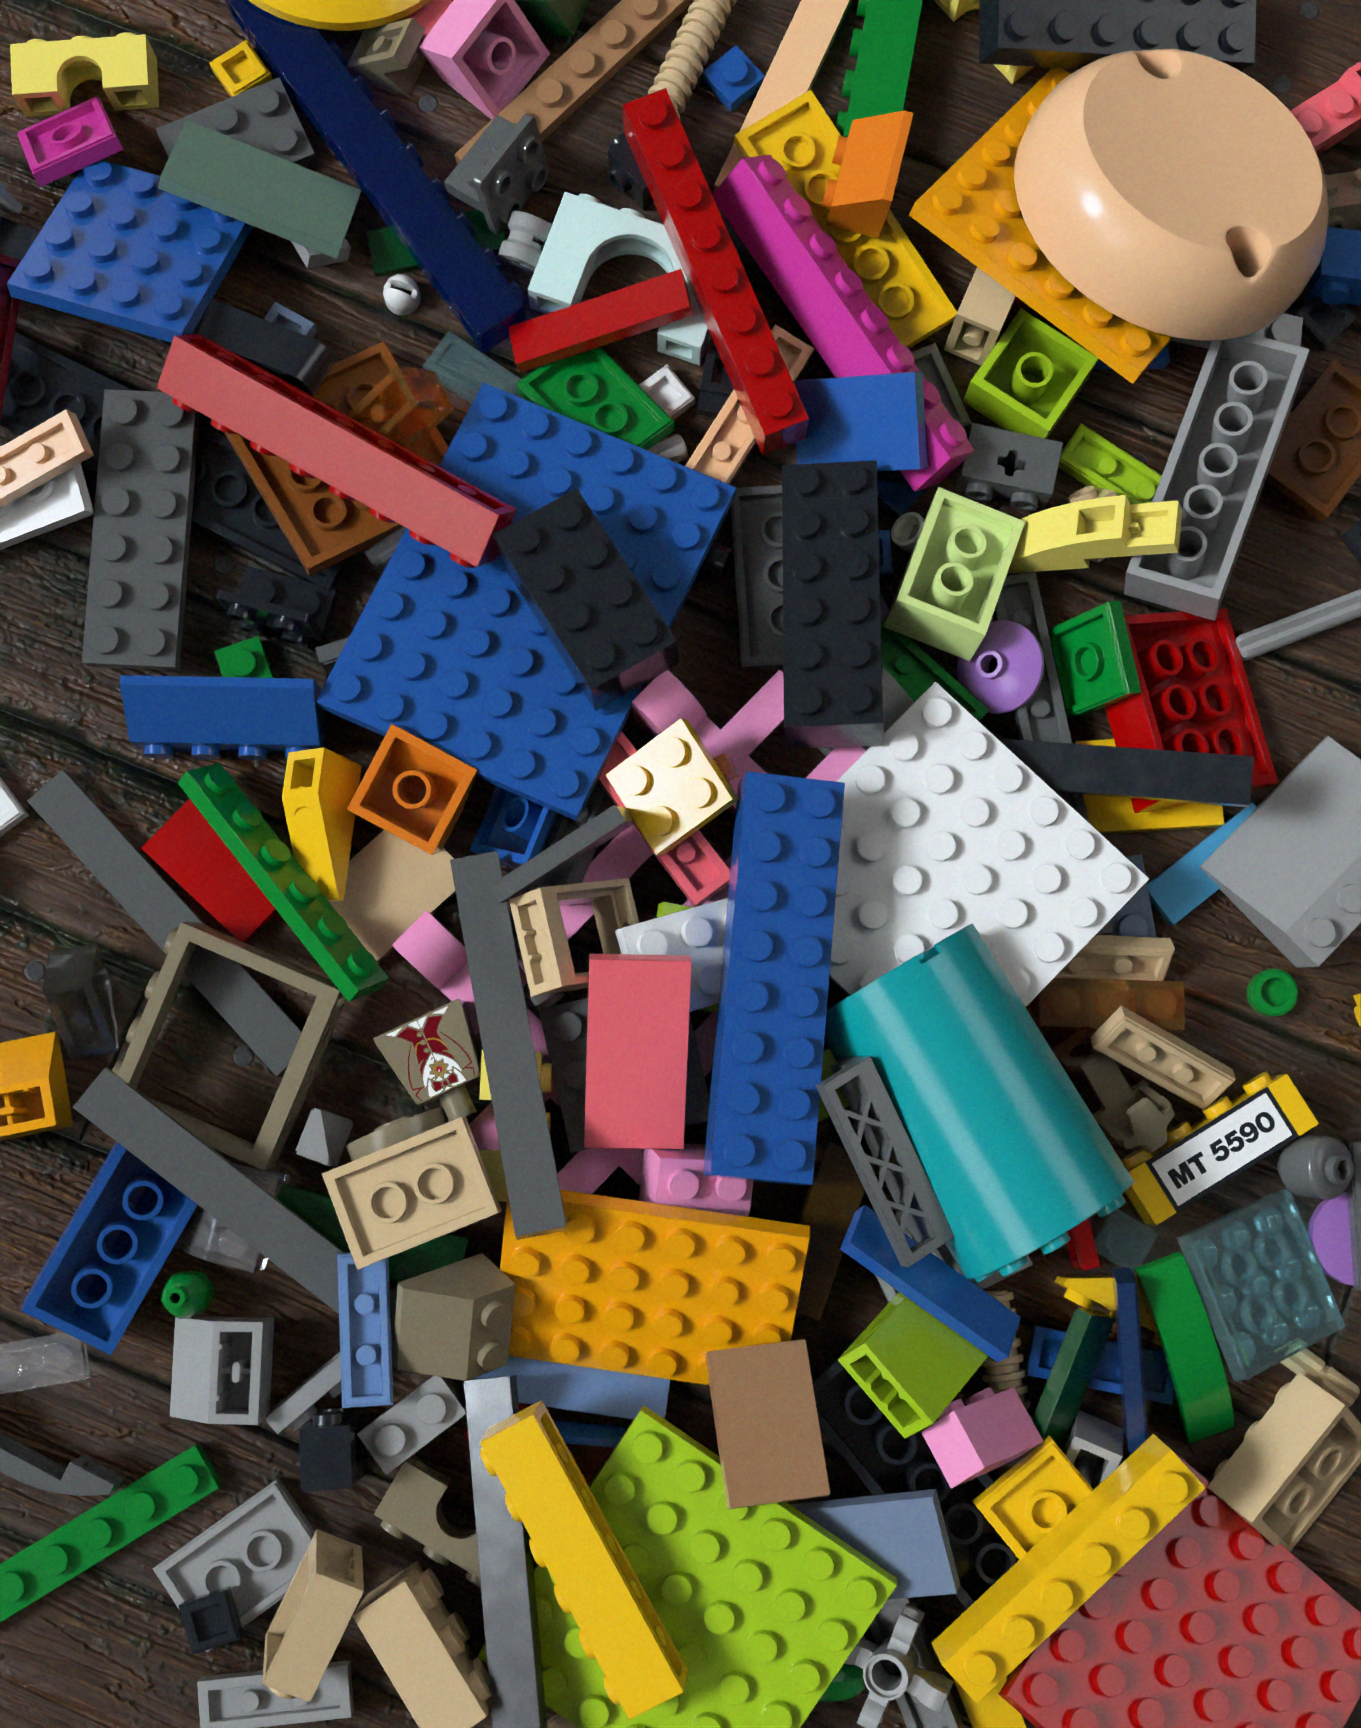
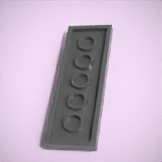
[82,389,200,671]

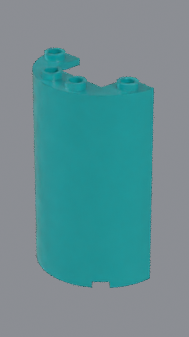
[824,923,1134,1283]

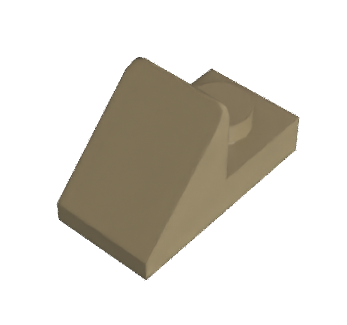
[346,18,426,94]

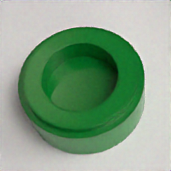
[1246,969,1299,1017]

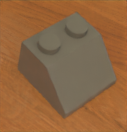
[392,1253,516,1381]

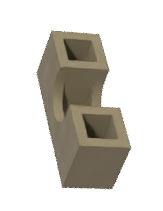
[374,1455,481,1589]

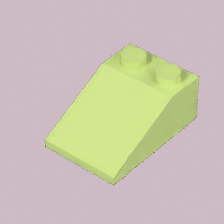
[883,487,1025,661]

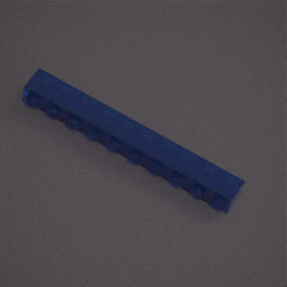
[225,0,528,354]

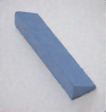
[473,1356,670,1420]

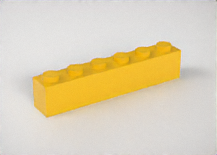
[480,1400,688,1720]
[931,1434,1205,1704]

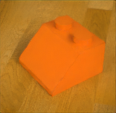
[821,111,913,239]
[347,724,477,855]

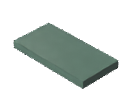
[158,120,361,259]

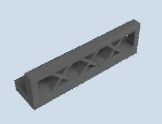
[815,1056,955,1267]

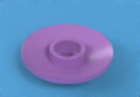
[957,620,1044,714]

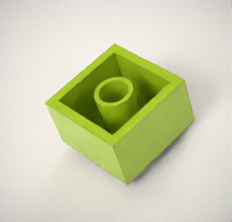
[963,308,1099,439]

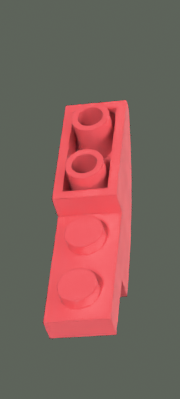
[1290,61,1361,155]

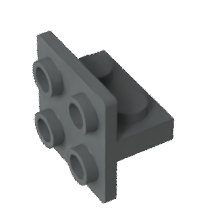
[444,113,549,235]

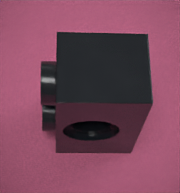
[299,1405,367,1492]

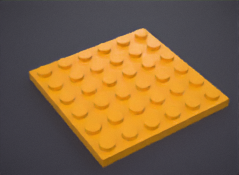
[909,68,1173,384]

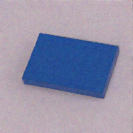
[793,371,928,471]

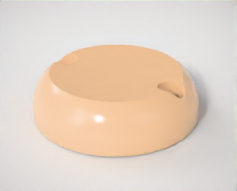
[1014,49,1329,341]

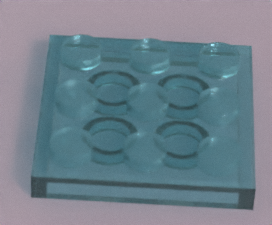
[1177,1189,1346,1381]

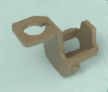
[1052,1027,1175,1153]

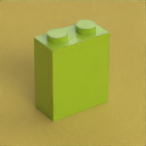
[838,1292,988,1439]

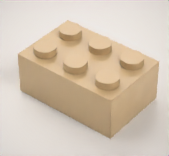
[352,1561,492,1728]

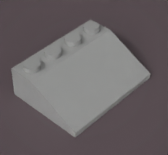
[1199,736,1361,968]

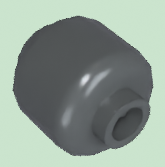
[1277,1134,1354,1200]

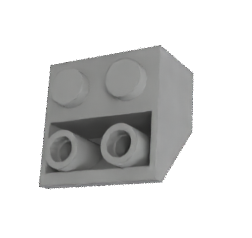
[170,1316,274,1425]

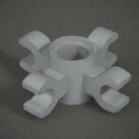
[845,1604,954,1728]

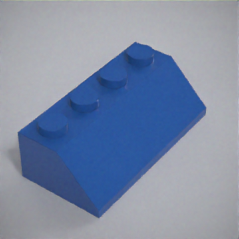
[120,675,329,761]
[21,1142,198,1355]

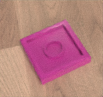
[17,97,124,187]

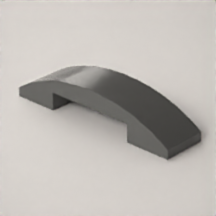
[0,1433,127,1496]

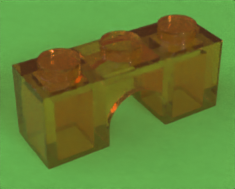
[1029,978,1185,1033]

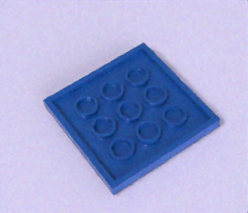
[7,160,254,343]

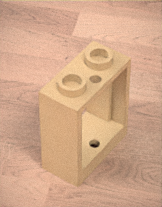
[509,878,639,997]
[262,1529,364,1702]

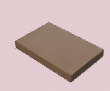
[705,1339,830,1510]

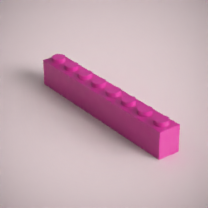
[712,155,975,492]

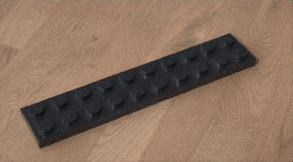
[0,332,353,591]

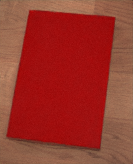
[141,798,278,943]

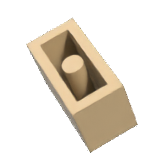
[944,267,1016,366]

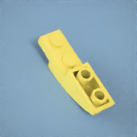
[1007,495,1182,574]

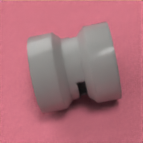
[497,211,552,272]

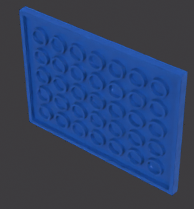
[315,382,736,821]

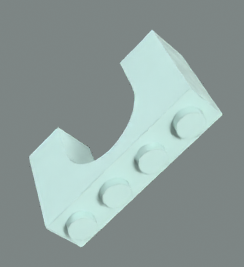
[527,192,737,366]

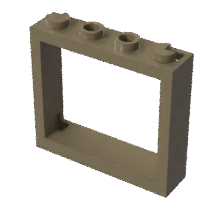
[112,922,346,1171]

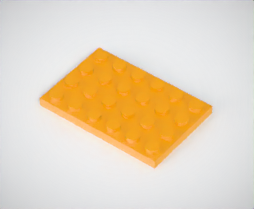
[500,1190,810,1385]

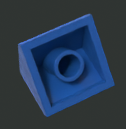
[470,786,559,869]

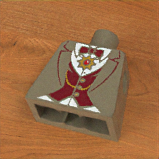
[373,998,481,1122]

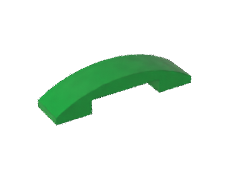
[1133,1251,1234,1444]

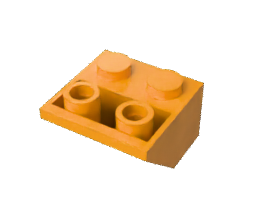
[0,1032,73,1141]

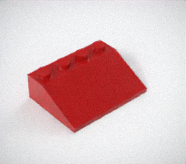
[1105,608,1278,813]

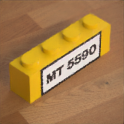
[1122,1071,1319,1225]

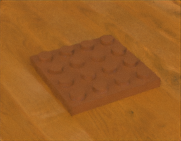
[224,341,449,576]

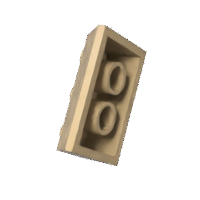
[1207,1372,1361,1552]

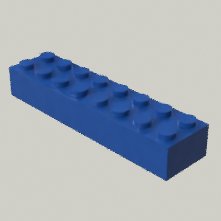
[703,771,845,1185]

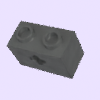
[955,423,1063,511]

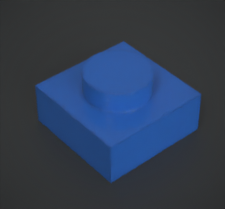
[702,45,765,112]

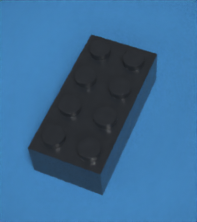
[493,488,679,711]

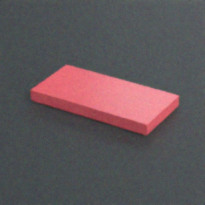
[584,954,692,1149]

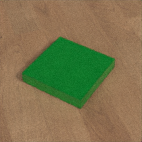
[1048,601,1141,720]

